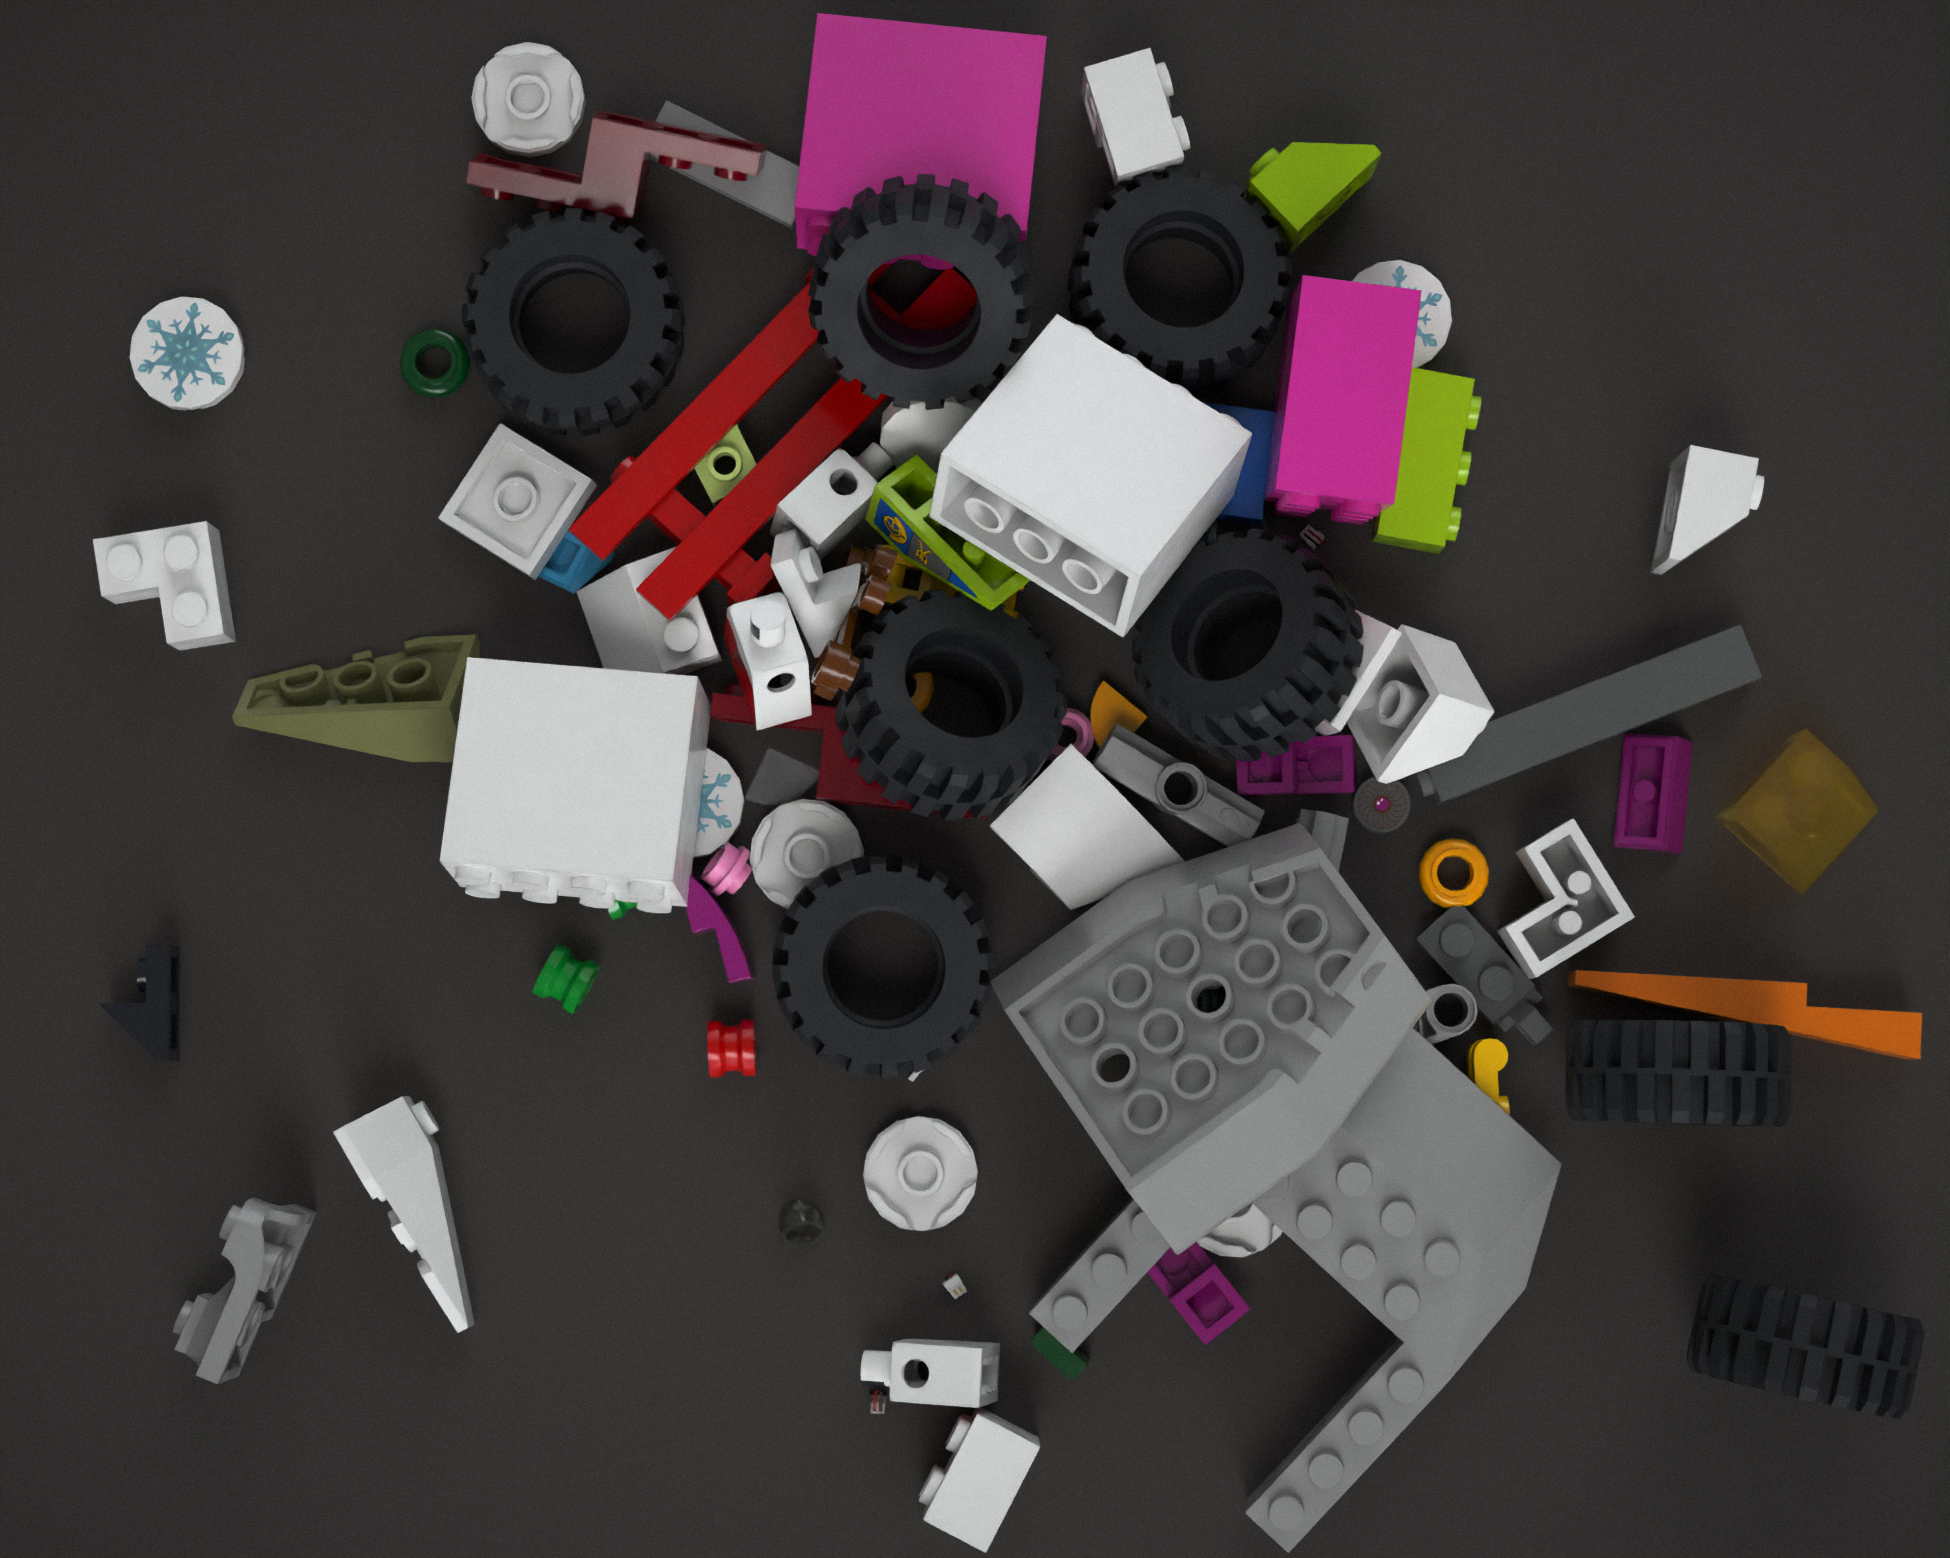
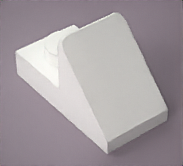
[770,528,861,658]

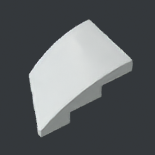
[990,744,1185,910]

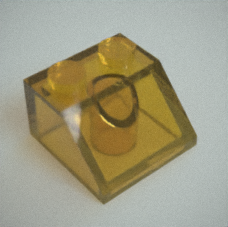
[1716,728,1879,895]

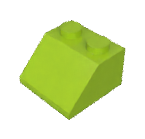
[1245,142,1382,254]

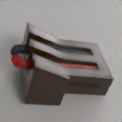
[869,1390,887,1414]

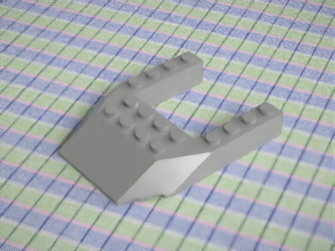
[1029,1028,1562,1553]

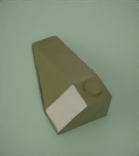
[232,634,480,763]

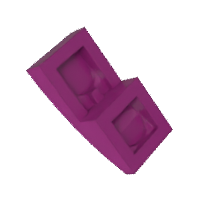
[1236,735,1357,796]
[686,875,756,984]
[1147,1242,1251,1346]

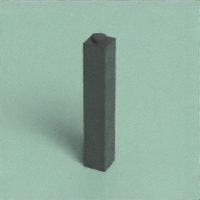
[1412,624,1763,806]

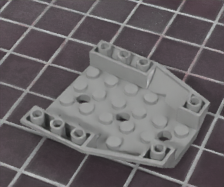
[991,823,1432,1255]

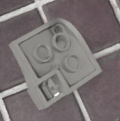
[173,1198,317,1384]

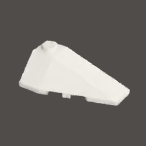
[333,1096,475,1333]

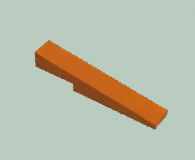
[1567,970,1922,1060]

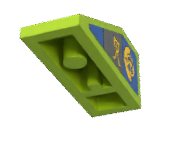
[865,454,1031,611]

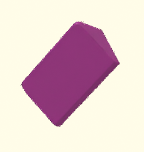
[1613,734,1693,854]

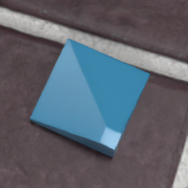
[538,529,615,594]

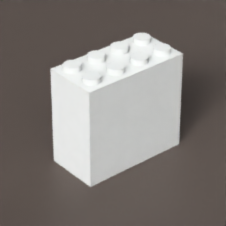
[929,314,1253,638]
[440,657,711,913]

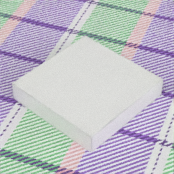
[438,423,597,580]

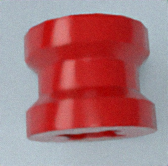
[707,1019,757,1078]

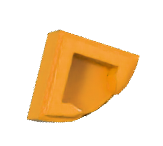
[1090,680,1147,748]

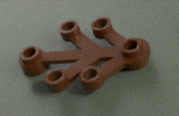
[811,543,898,701]

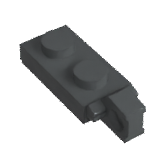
[1414,905,1553,1045]

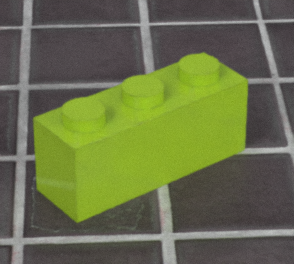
[1372,367,1482,554]

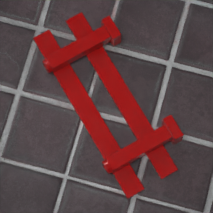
[569,263,977,622]

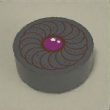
[1352,777,1411,834]

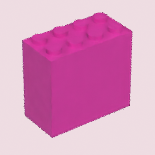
[795,13,1047,270]
[1264,275,1422,525]

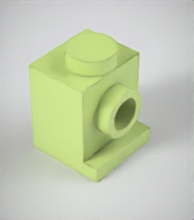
[694,425,757,508]

